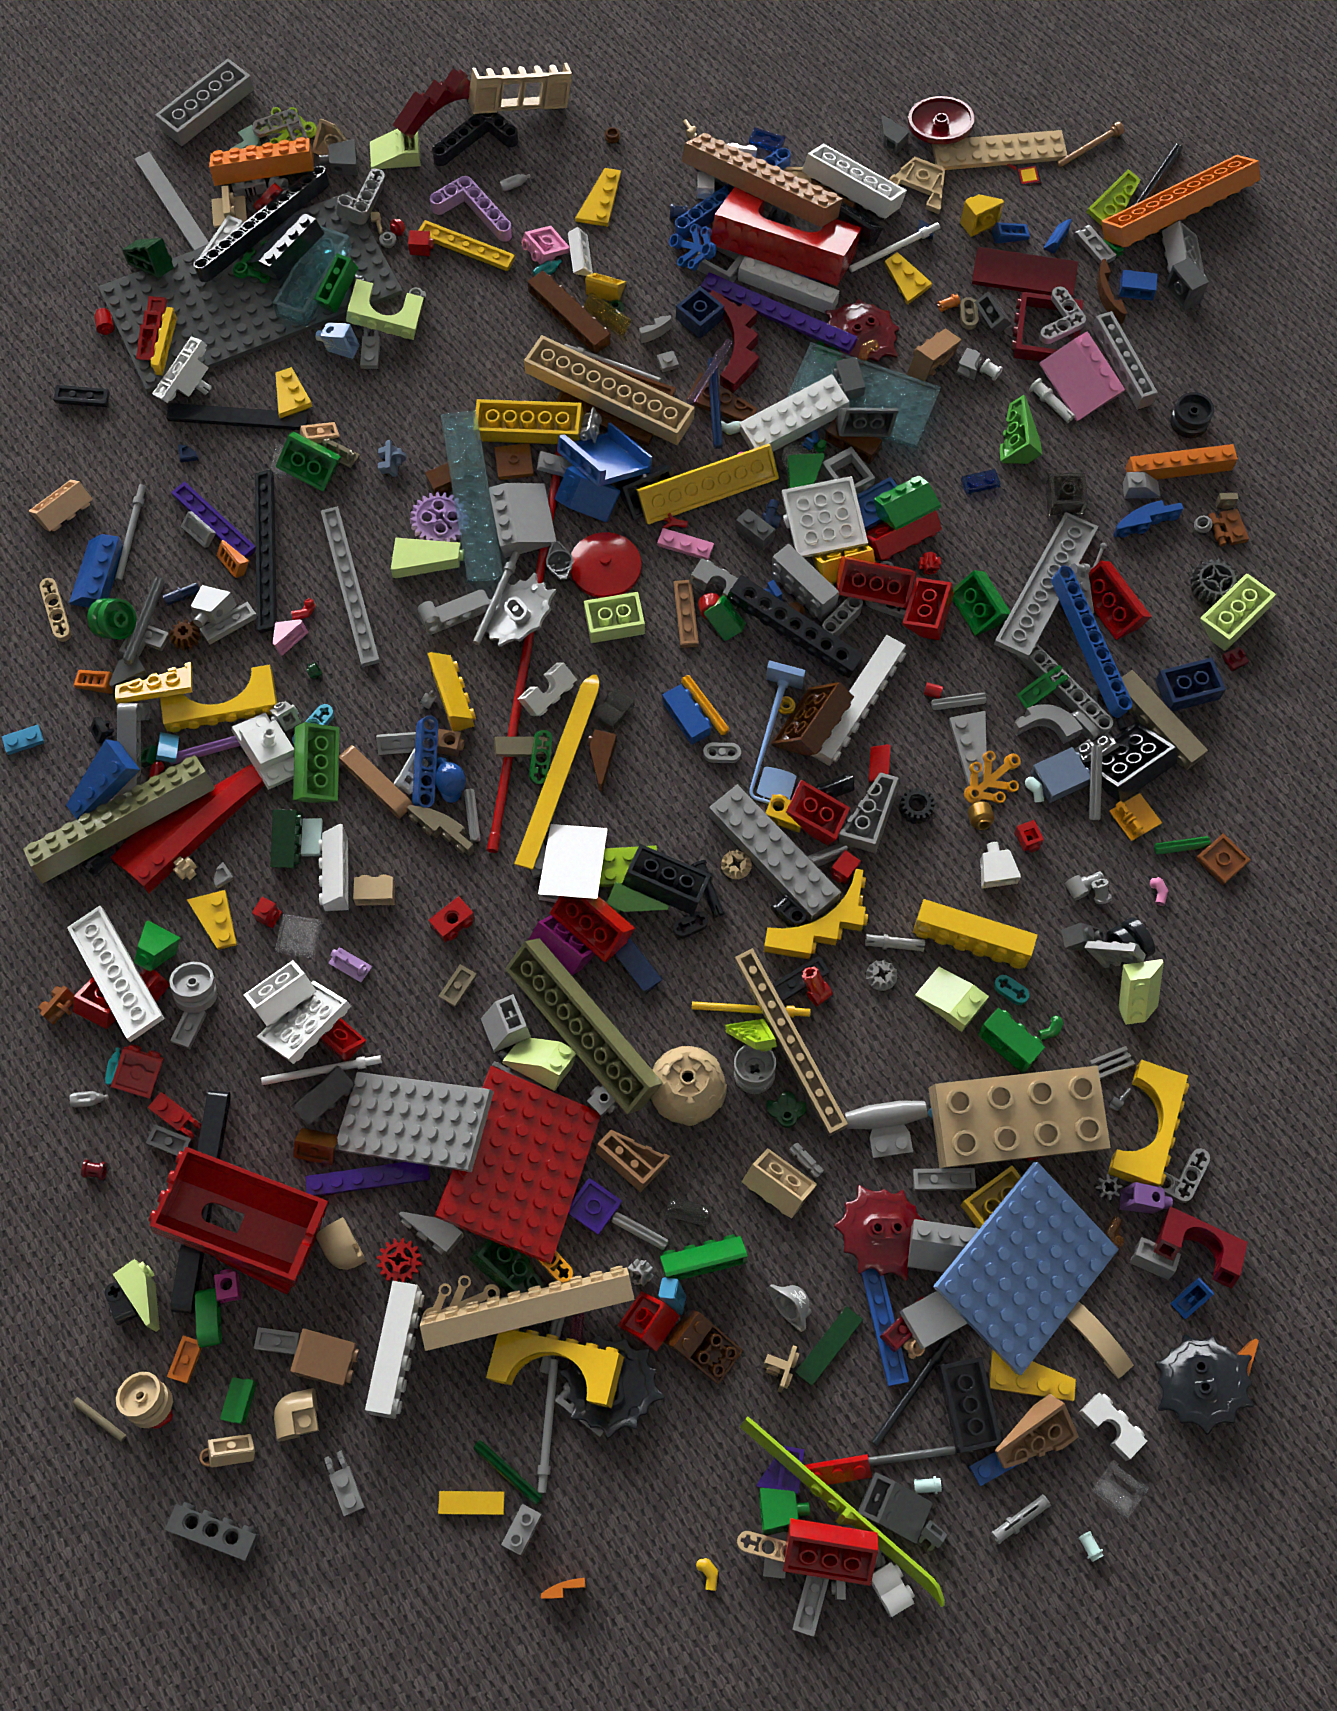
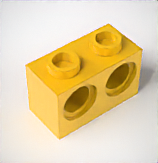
[766,794,801,833]

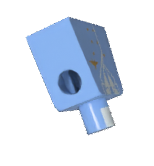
[316,322,360,359]

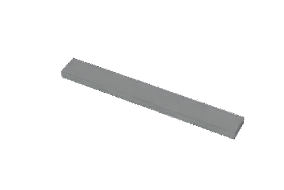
[135,152,209,250]

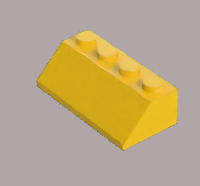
[428,652,476,732]

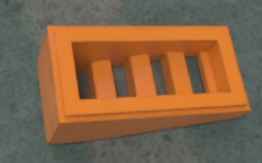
[216,540,249,578]
[73,670,113,694]

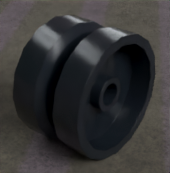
[1170,392,1215,438]
[1106,917,1155,965]

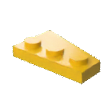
[884,252,932,305]
[276,367,312,418]

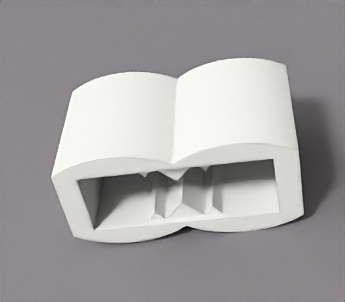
[871,1562,915,1617]

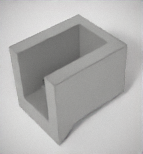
[957,348,981,380]

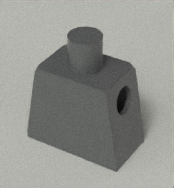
[319,139,358,175]

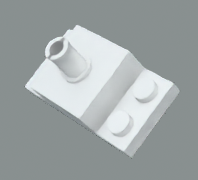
[152,336,211,403]
[232,713,294,790]

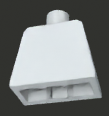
[980,842,1021,888]

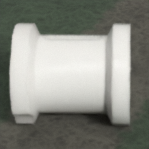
[980,359,1003,381]

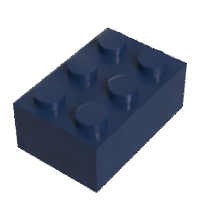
[1155,658,1226,712]

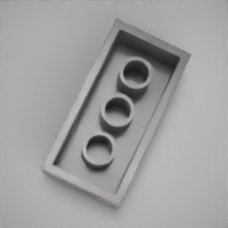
[771,544,839,621]

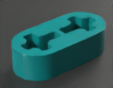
[994,975,1029,1005]

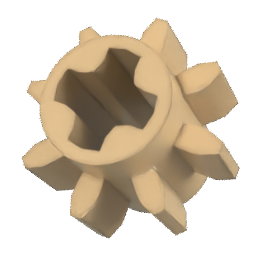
[173,856,197,880]

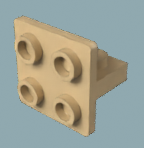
[212,186,247,228]
[763,1345,799,1392]

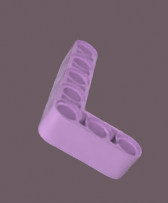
[430,176,512,242]

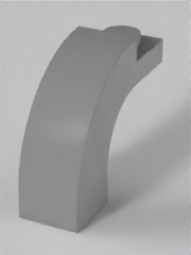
[1012,705,1083,744]

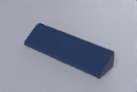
[615,938,663,992]

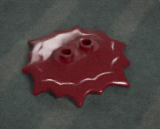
[824,299,899,368]
[834,1185,927,1281]

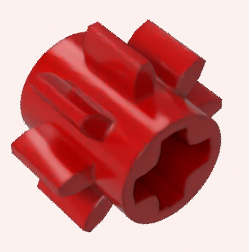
[918,552,941,575]

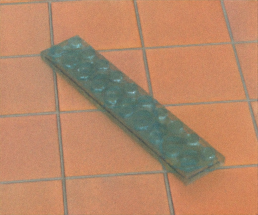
[441,410,503,583]

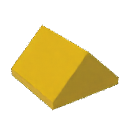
[585,273,626,301]

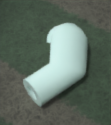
[721,420,741,435]
[1025,777,1044,802]

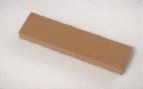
[673,580,699,648]

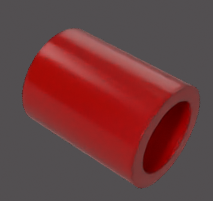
[923,682,943,699]

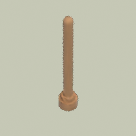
[1058,121,1125,167]

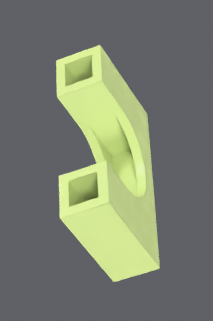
[346,279,424,340]

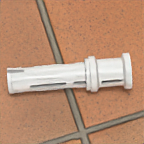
[1029,378,1075,423]

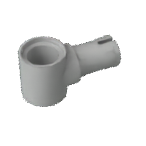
[1065,871,1105,901]

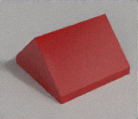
[319,1018,367,1062]

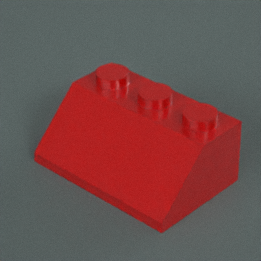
[902,577,954,640]

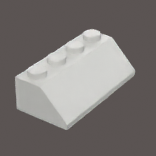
[319,824,349,911]

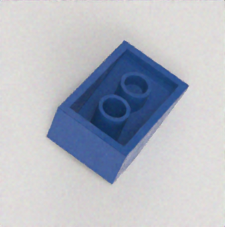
[555,466,620,522]

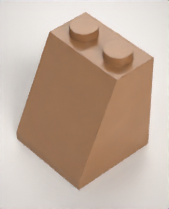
[290,1328,360,1388]

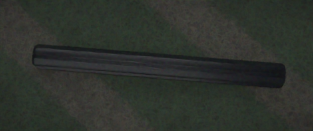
[1134,143,1183,205]

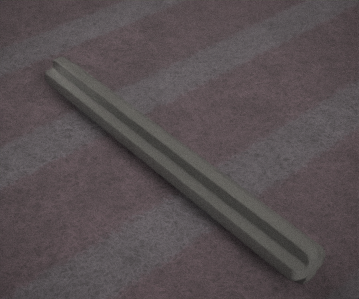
[123,577,165,665]

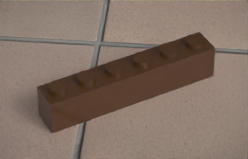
[527,271,611,354]

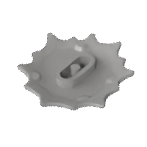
[476,573,557,647]

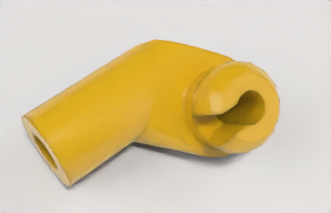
[696,1558,718,1591]

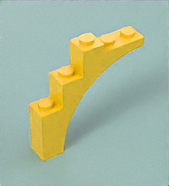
[763,869,868,960]

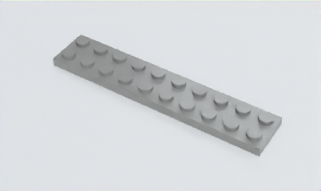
[994,512,1099,660]

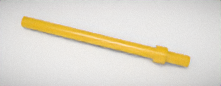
[692,1002,810,1018]

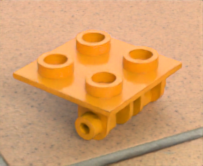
[1109,793,1162,841]

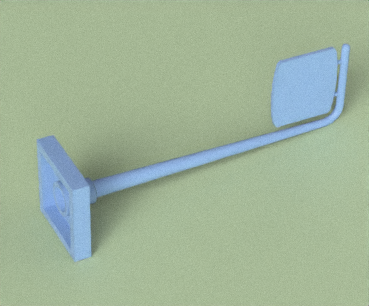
[749,660,805,807]

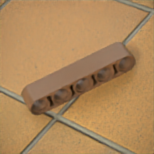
[339,745,414,819]

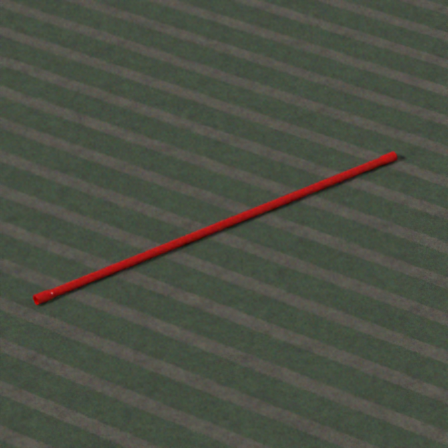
[487,444,563,853]

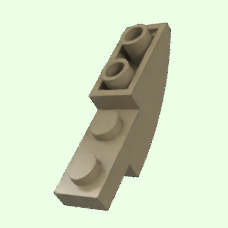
[407,805,474,856]

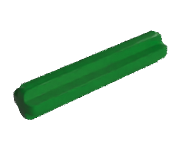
[1154,836,1211,854]

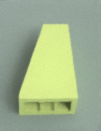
[391,538,464,578]

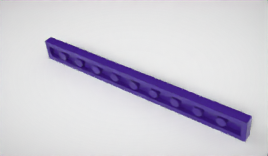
[701,272,858,354]

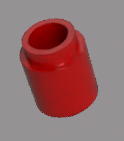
[94,308,114,335]

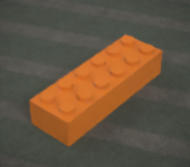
[209,137,314,186]

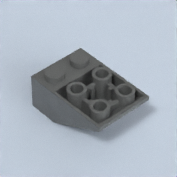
[857,1472,933,1544]

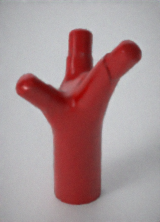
[663,513,688,529]

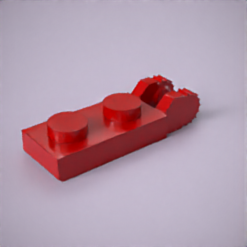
[148,1092,202,1139]

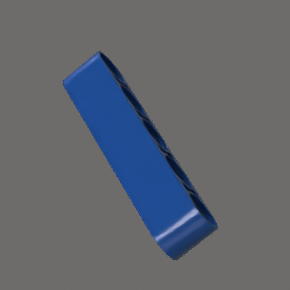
[412,716,438,808]

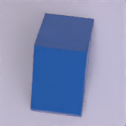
[1170,1278,1214,1319]

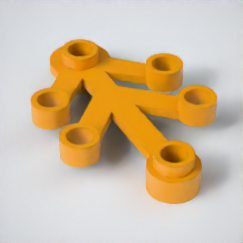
[964,751,1021,804]

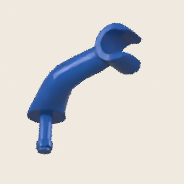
[802,429,819,451]

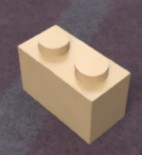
[353,875,395,906]

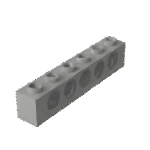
[1092,311,1158,410]

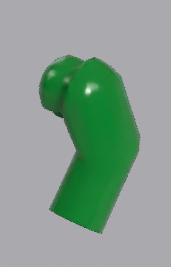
[1038,1015,1064,1040]

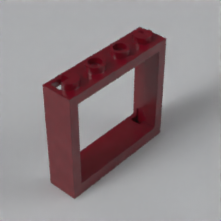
[1011,292,1083,362]

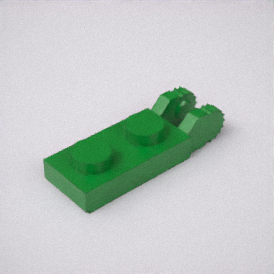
[1017,665,1069,710]

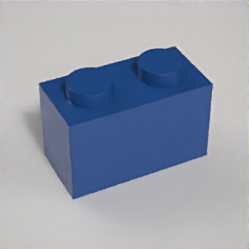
[1119,270,1157,301]

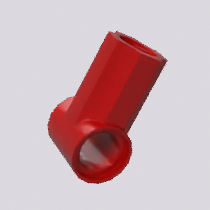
[802,966,833,1006]

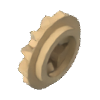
[721,849,752,879]

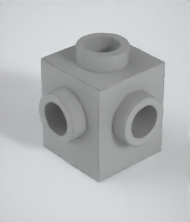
[270,701,301,732]
[587,1085,618,1118]

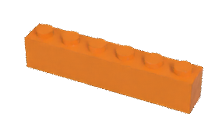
[1126,444,1238,480]

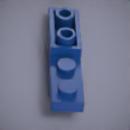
[1113,500,1184,538]

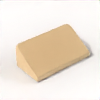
[208,1434,255,1467]

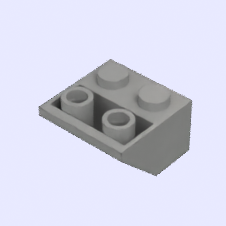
[481,994,531,1052]

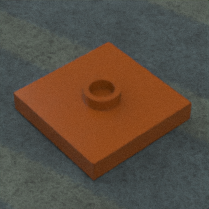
[495,443,534,480]
[1195,833,1251,885]

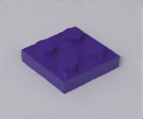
[568,1178,622,1236]

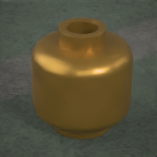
[967,801,995,830]

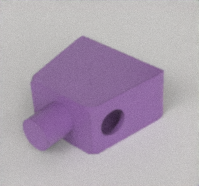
[1120,1182,1173,1214]

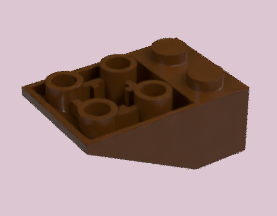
[664,1309,743,1385]

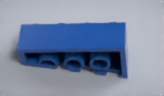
[66,740,140,819]

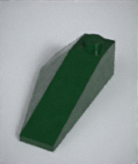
[469,1239,545,1293]

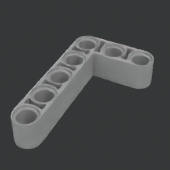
[117,703,150,795]

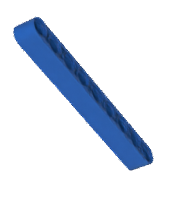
[675,148,791,240]
[1051,566,1132,718]

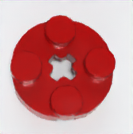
[253,183,283,211]

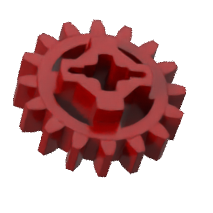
[377,1238,422,1283]

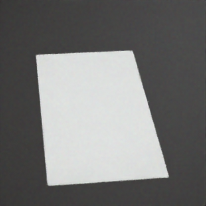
[538,824,607,899]

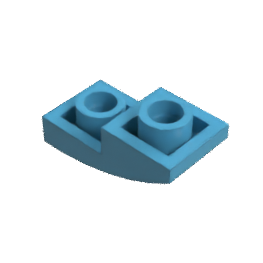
[156,732,179,763]

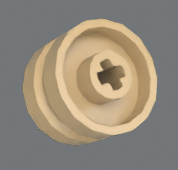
[116,1372,173,1428]

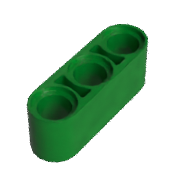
[195,1288,222,1348]

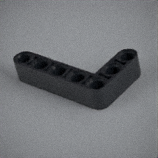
[432,112,518,166]

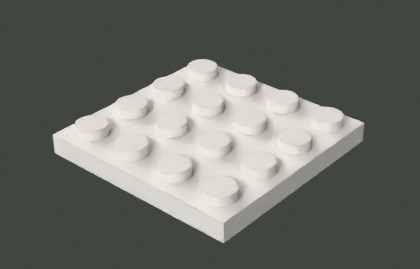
[782,476,868,558]
[257,980,351,1064]

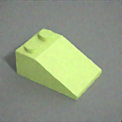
[915,967,989,1032]
[502,1038,576,1091]
[113,1259,160,1332]

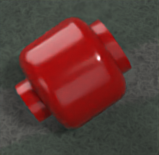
[698,593,720,620]

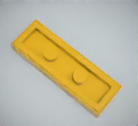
[438,1491,505,1515]

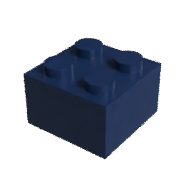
[676,286,725,339]

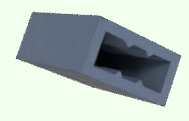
[1030,747,1090,803]

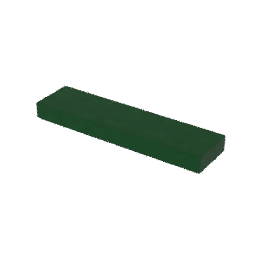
[795,1306,863,1386]

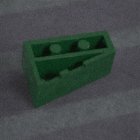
[122,238,174,278]
[270,809,303,869]

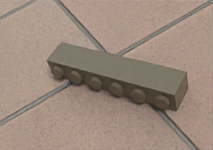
[1121,670,1208,770]

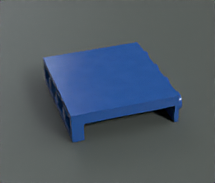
[557,422,652,487]

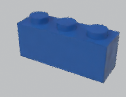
[662,684,712,745]

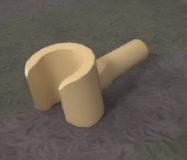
[683,119,697,139]
[371,212,383,234]

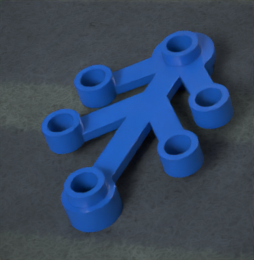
[669,223,716,271]

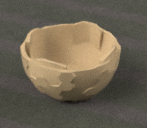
[651,1046,727,1126]

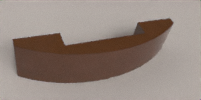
[1097,259,1127,324]

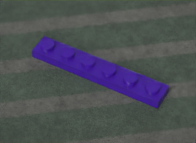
[171,481,256,559]
[305,1162,430,1196]

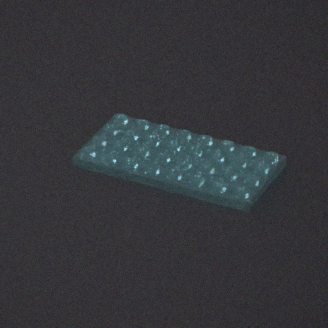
[786,342,941,449]

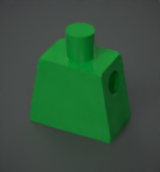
[759,1488,810,1536]

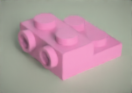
[521,226,570,265]

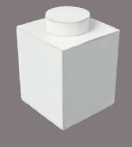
[697,172,714,199]

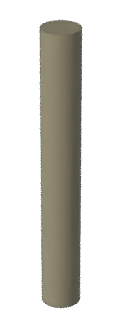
[72,1397,127,1442]

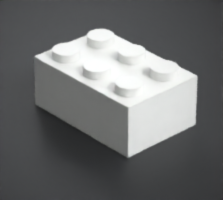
[244,960,316,1026]

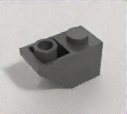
[880,115,910,154]
[109,655,148,693]
[1061,923,1105,951]

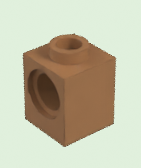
[437,729,465,757]

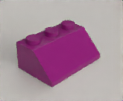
[529,915,596,975]

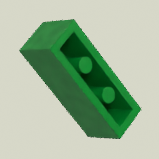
[314,253,359,313]

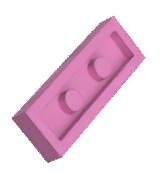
[657,528,714,560]

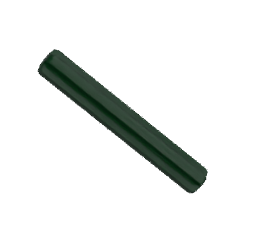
[473,1440,542,1505]

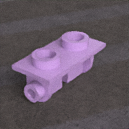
[329,947,372,982]

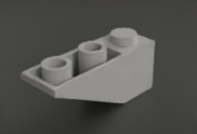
[399,1212,464,1255]

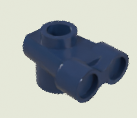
[761,499,781,530]

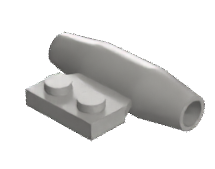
[845,1101,927,1158]

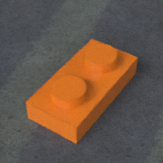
[167,1336,202,1384]

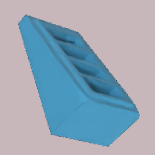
[658,1277,686,1315]

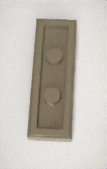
[494,737,551,757]

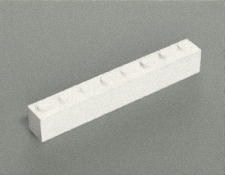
[811,635,906,766]

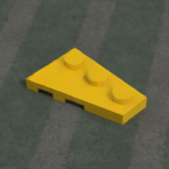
[187,890,237,950]

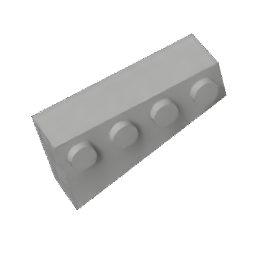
[839,773,899,853]

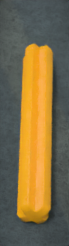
[681,675,729,735]

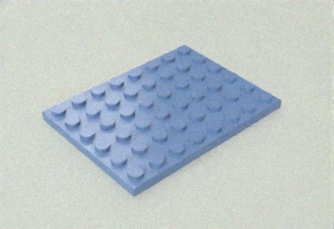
[933,1162,1119,1375]

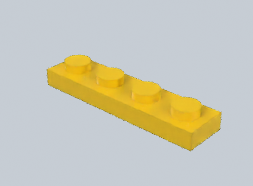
[151,307,177,376]

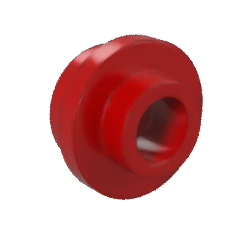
[390,219,405,236]

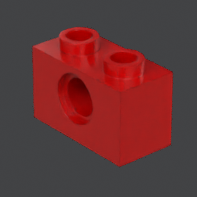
[428,896,475,943]

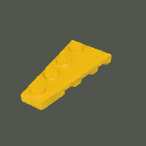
[575,168,621,227]
[115,662,192,704]
[989,1349,1076,1402]

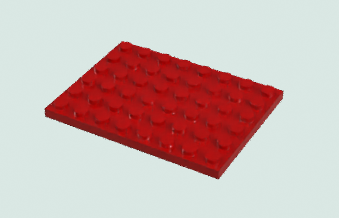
[435,1066,600,1264]

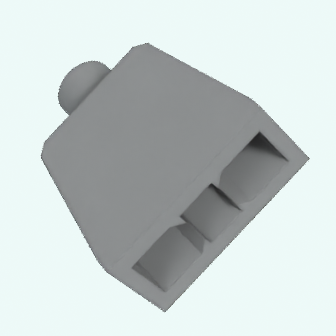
[191,585,237,627]

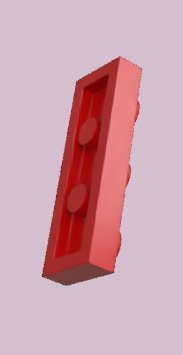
[805,1454,872,1488]

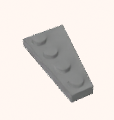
[949,711,987,786]

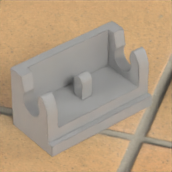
[1129,1237,1181,1280]

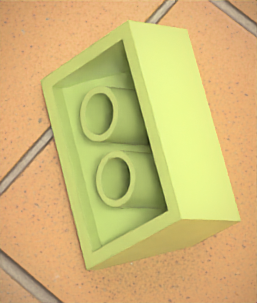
[1119,960,1164,1024]

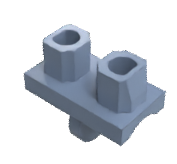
[378,440,407,477]

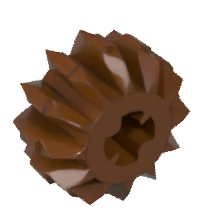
[169,619,201,652]

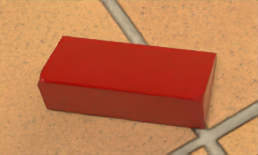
[868,744,891,782]

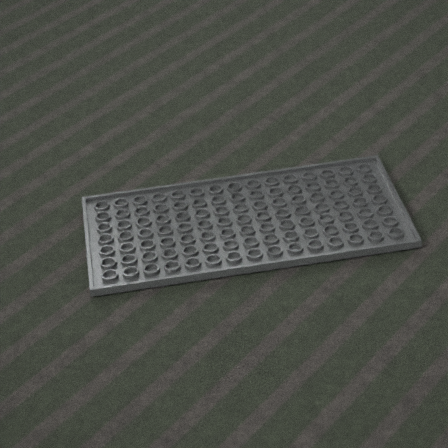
[98,192,403,393]

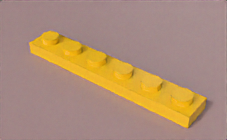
[418,220,515,272]

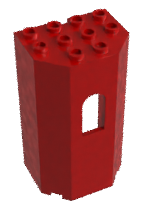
[148,1147,328,1287]

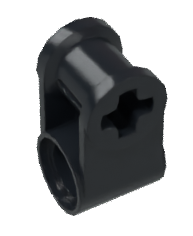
[770,893,806,928]
[105,1282,138,1325]

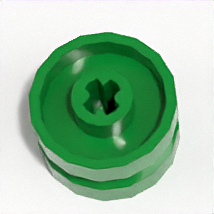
[87,598,137,640]

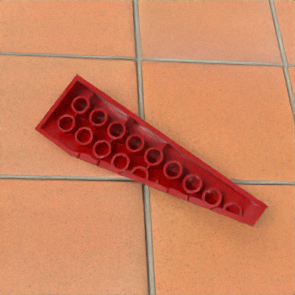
[110,764,265,894]

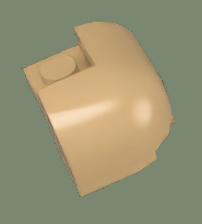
[316,1217,366,1270]
[274,1388,319,1442]

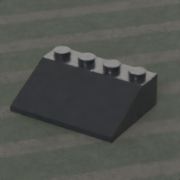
[246,213,325,281]
[1082,722,1178,802]

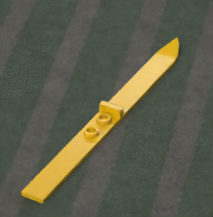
[514,675,599,870]

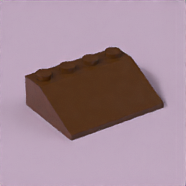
[771,682,854,756]

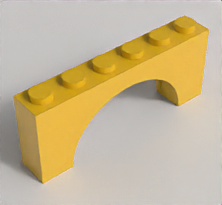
[160,665,277,732]
[1108,1059,1189,1187]
[486,1328,624,1408]

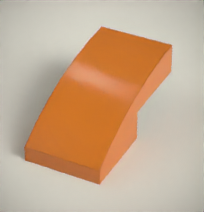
[541,1578,586,1599]

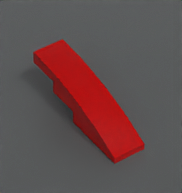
[136,296,167,361]

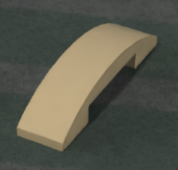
[1065,1301,1134,1379]

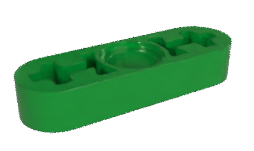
[529,730,552,785]

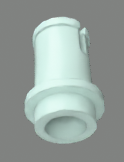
[914,1476,942,1494]
[1078,1531,1104,1562]

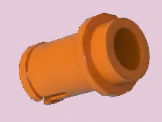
[937,294,961,312]

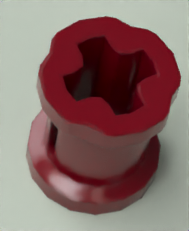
[81,1160,108,1180]

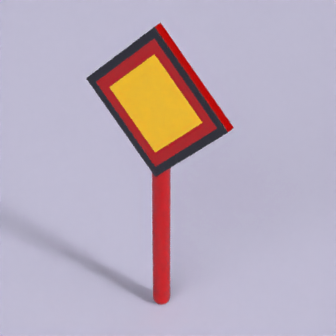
[1007,164,1041,186]

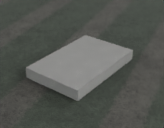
[900,1291,968,1350]

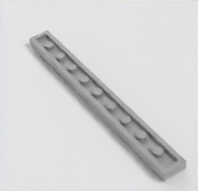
[321,506,380,667]

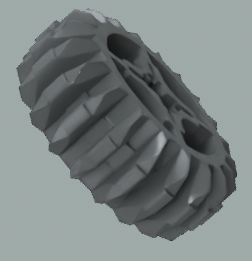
[1190,559,1240,606]

